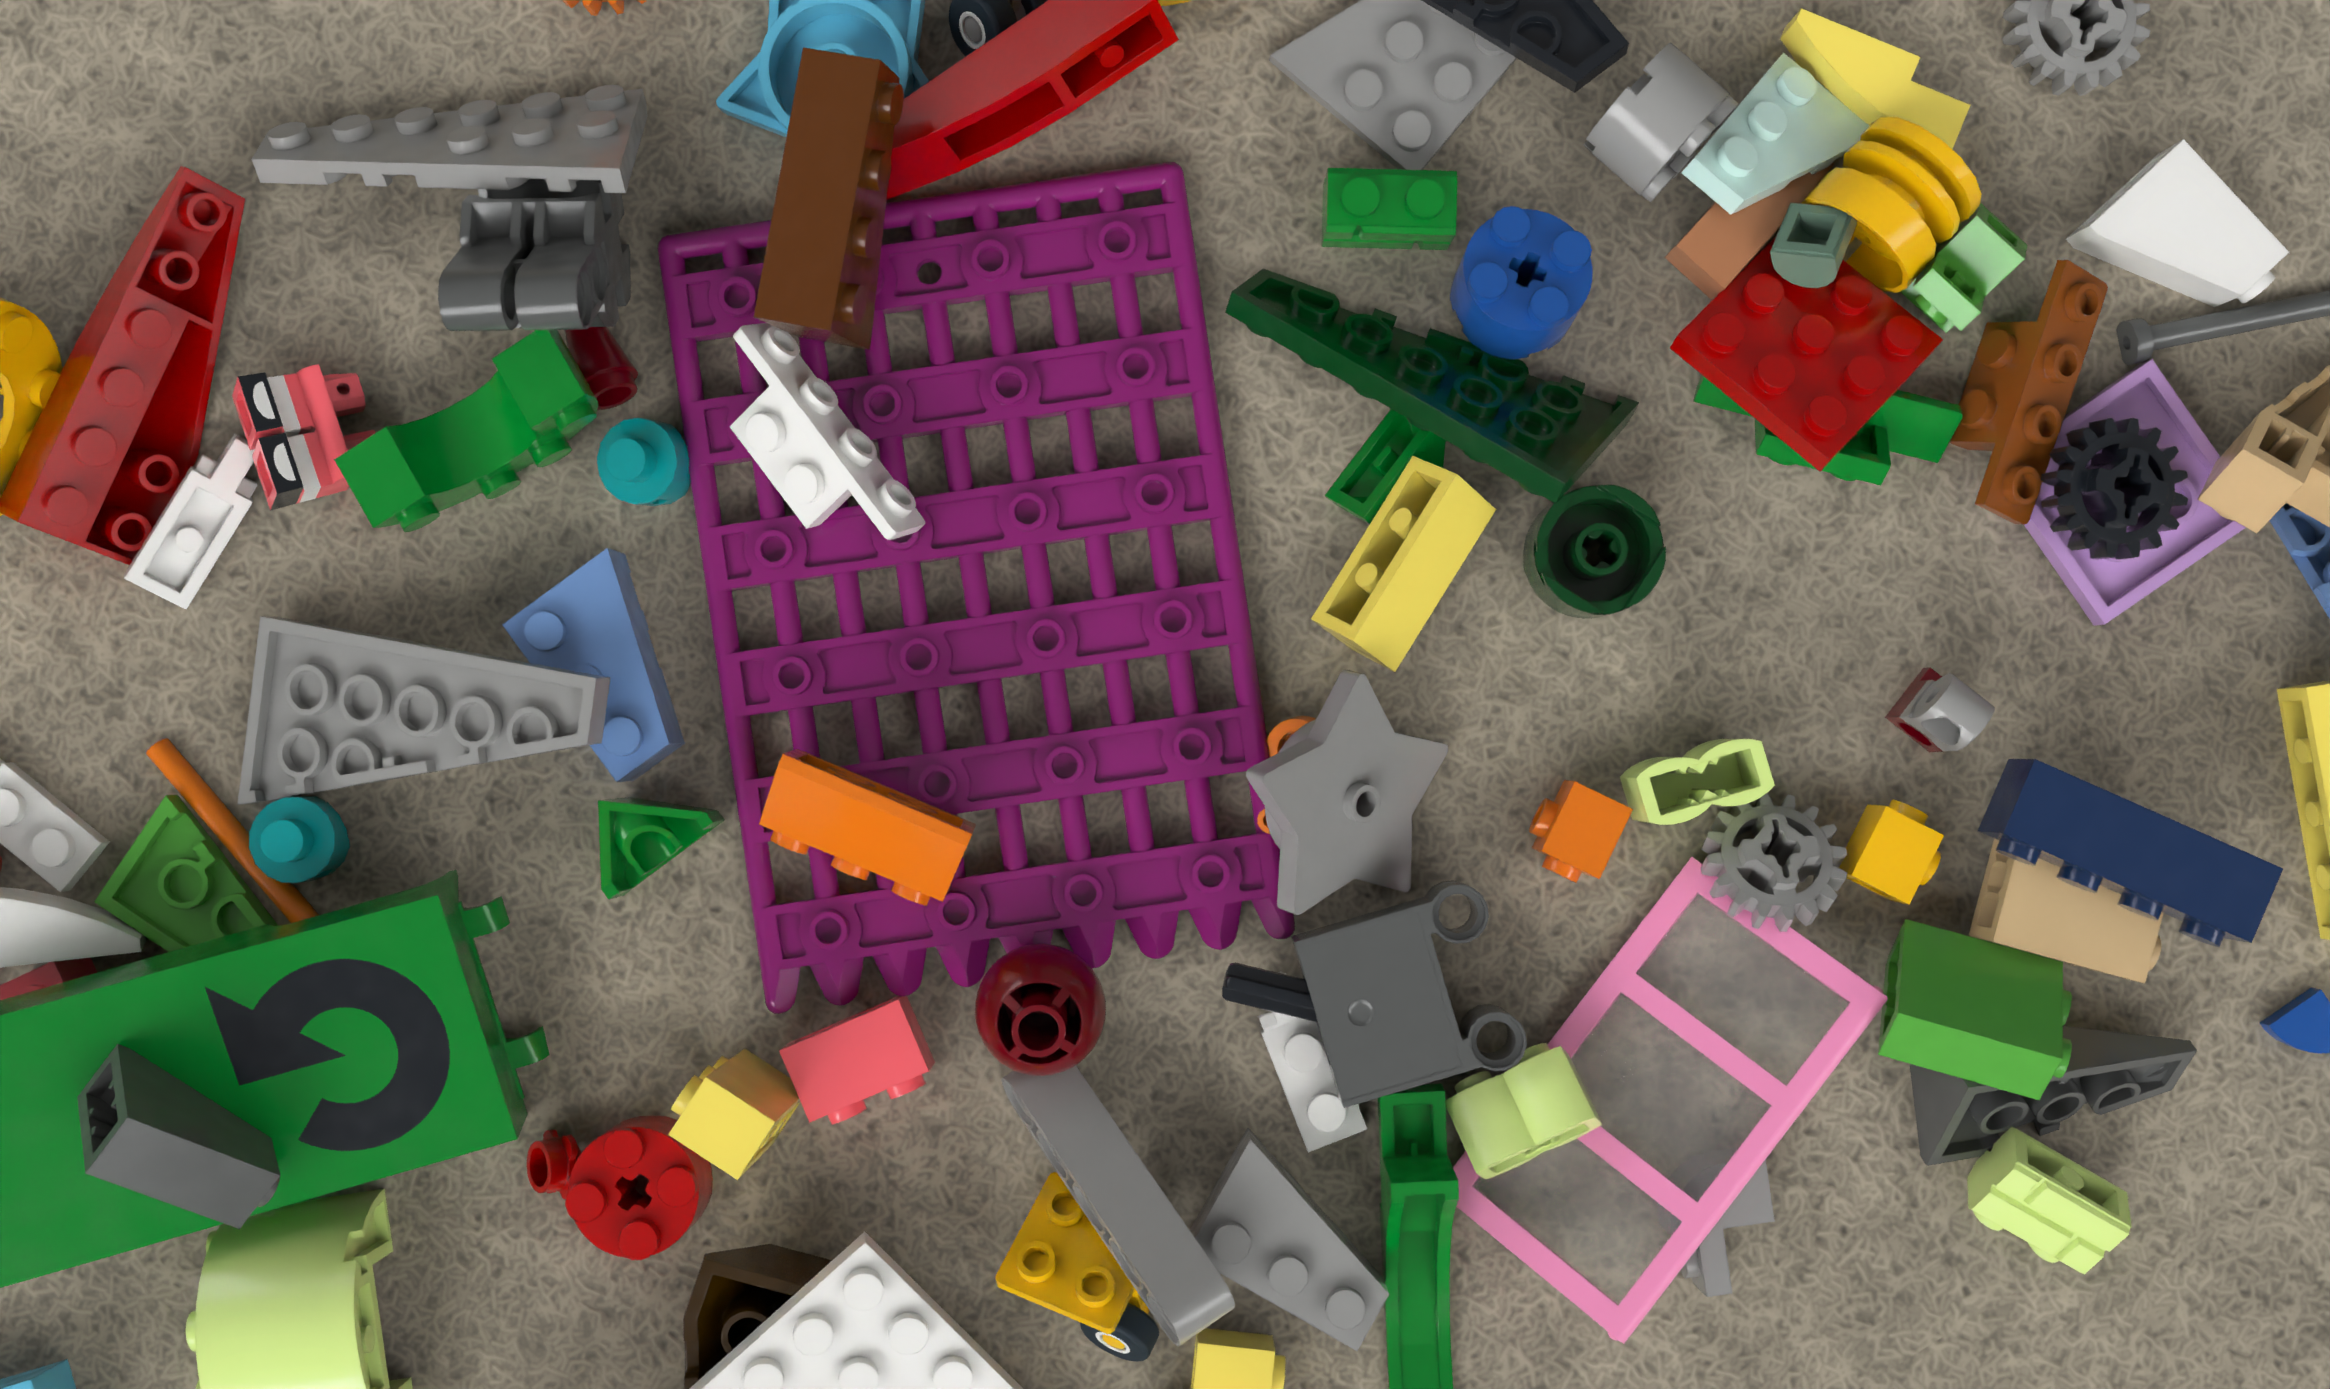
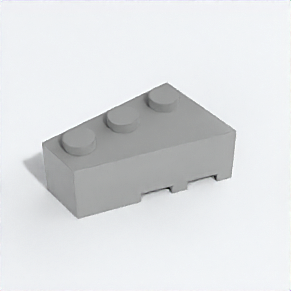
[1190,1127,1389,1351]

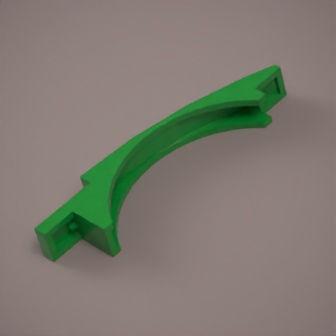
[1378,1084,1459,1389]

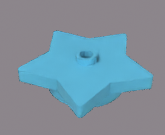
[716,0,929,137]

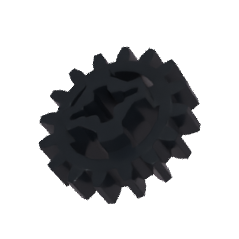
[2041,418,2188,560]

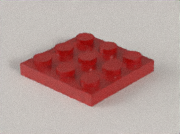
[1670,236,1943,472]

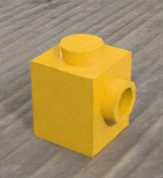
[1838,799,1944,905]

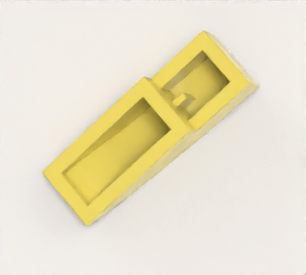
[1780,8,1970,150]

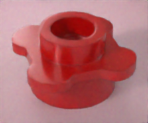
[527,1129,581,1199]

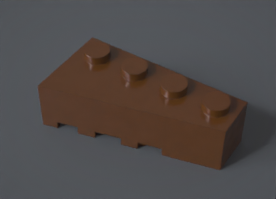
[754,47,904,350]

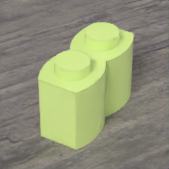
[1620,739,1775,825]
[1445,1043,1602,1180]

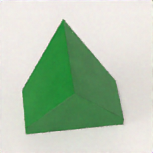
[598,797,725,900]

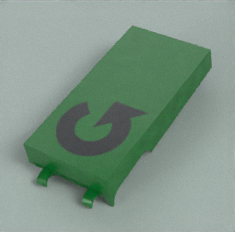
[0,870,550,1288]

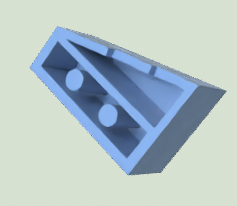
[502,548,685,782]

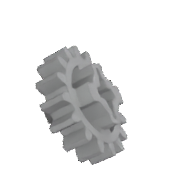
[2002,0,2150,96]
[1701,793,1847,932]

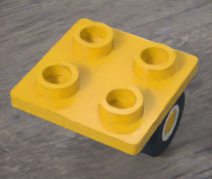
[995,1172,1159,1362]

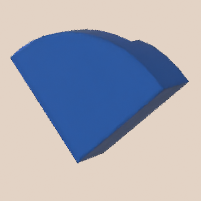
[2260,987,2330,1053]

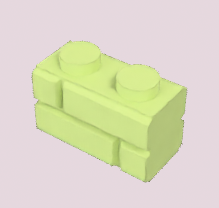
[1967,1126,2132,1274]

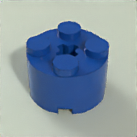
[1450,206,1593,360]

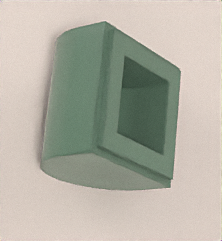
[1770,203,1857,288]

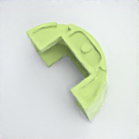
[186,1189,413,1389]

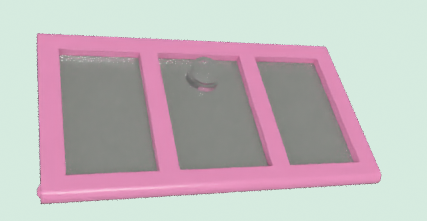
[1453,857,1888,1344]

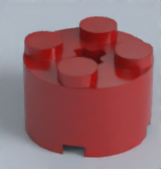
[565,1116,713,1260]

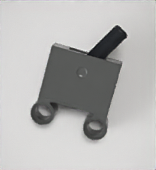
[1222,880,1527,1108]

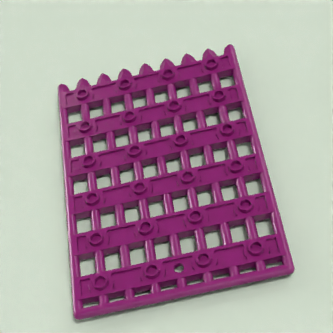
[657,162,1295,1014]

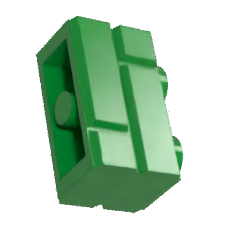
[1322,168,1458,250]

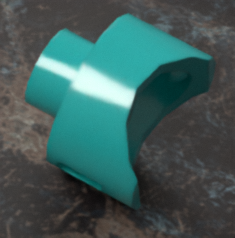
[597,418,691,506]
[249,796,350,883]

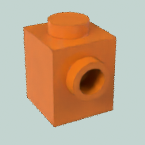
[1529,780,1633,883]

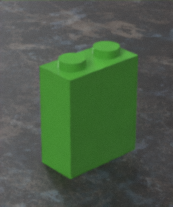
[1878,919,2072,1100]

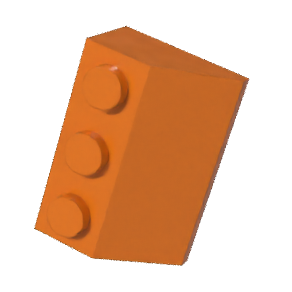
[759,748,976,905]

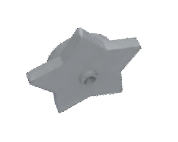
[1246,670,1448,915]

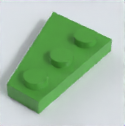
[94,794,278,952]

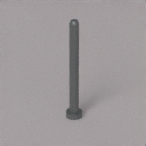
[2116,290,2330,365]

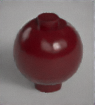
[975,944,1106,1076]

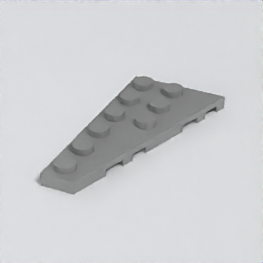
[1269,0,1517,170]
[252,85,648,193]
[237,616,610,805]

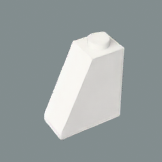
[2066,139,2289,307]

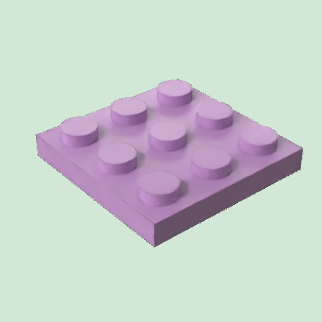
[2024,359,2246,626]

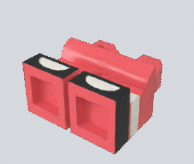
[232,364,376,511]

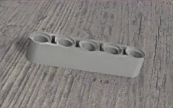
[1001,1065,1235,1346]

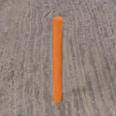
[146,738,319,923]

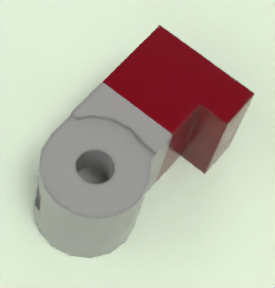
[1885,667,1995,752]

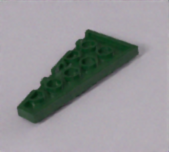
[1225,269,1639,504]

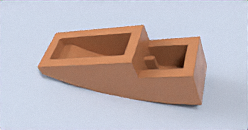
[1664,162,1834,300]

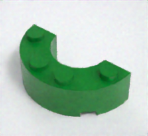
[334,330,598,532]

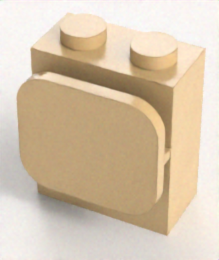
[1968,838,2164,984]

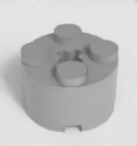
[1583,42,1738,203]

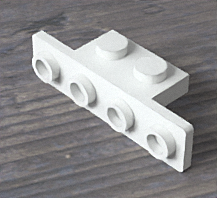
[730,323,925,540]

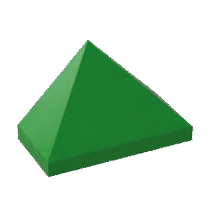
[1324,409,1446,524]

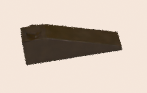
[683,1244,832,1389]

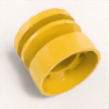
[1800,117,1982,293]

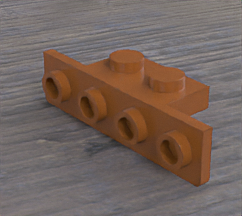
[1949,260,2108,525]

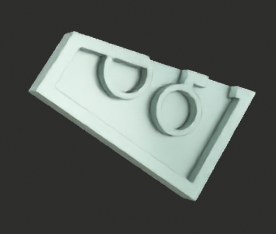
[1681,52,1870,215]

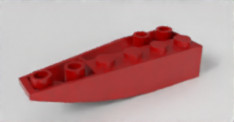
[887,0,1179,199]
[0,166,245,565]

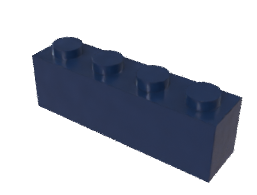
[1978,759,2283,947]

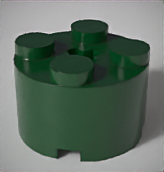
[1523,485,1666,619]

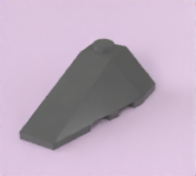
[1910,1026,2197,1166]

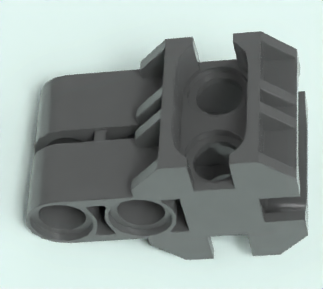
[438,178,631,331]

